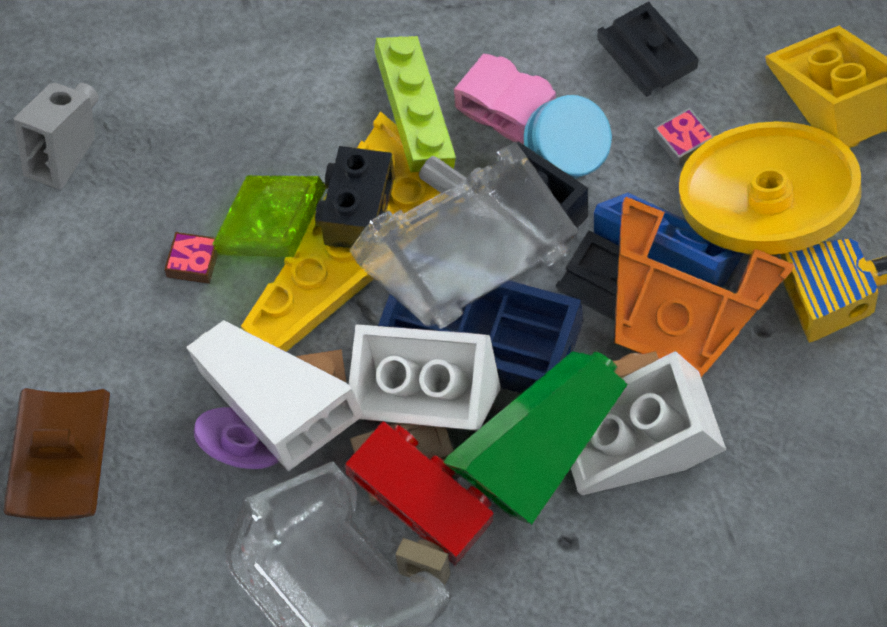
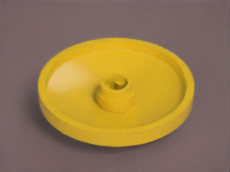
[679,122,862,255]

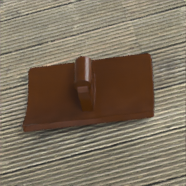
[3,388,110,520]

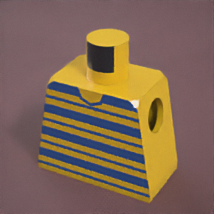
[780,238,887,343]

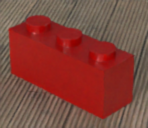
[345,421,494,566]

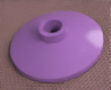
[194,407,279,469]

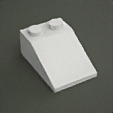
[571,351,726,495]

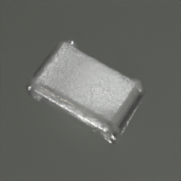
[349,141,579,329]
[225,461,452,627]

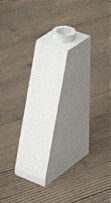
[187,320,364,471]

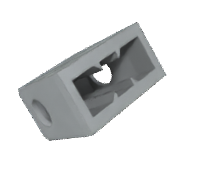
[14,83,99,190]

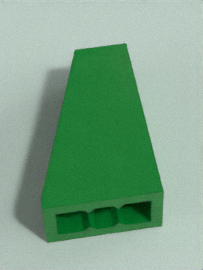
[443,351,628,525]

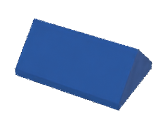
[594,192,744,288]

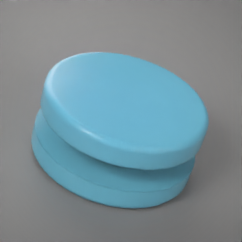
[524,95,612,179]

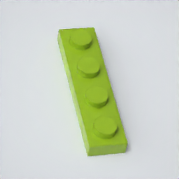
[374,36,456,172]

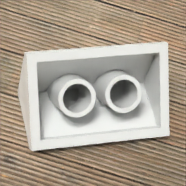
[349,324,501,431]

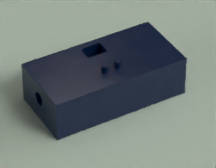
[378,252,584,394]

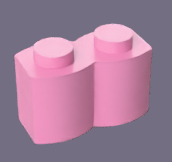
[454,54,556,145]

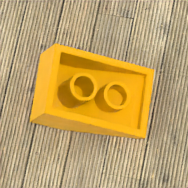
[765,26,887,148]

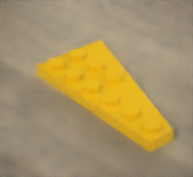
[241,111,461,352]

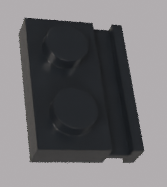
[597,1,698,97]
[556,230,619,321]

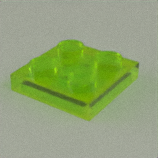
[213,175,326,257]

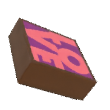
[164,232,220,284]

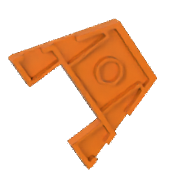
[613,197,794,378]

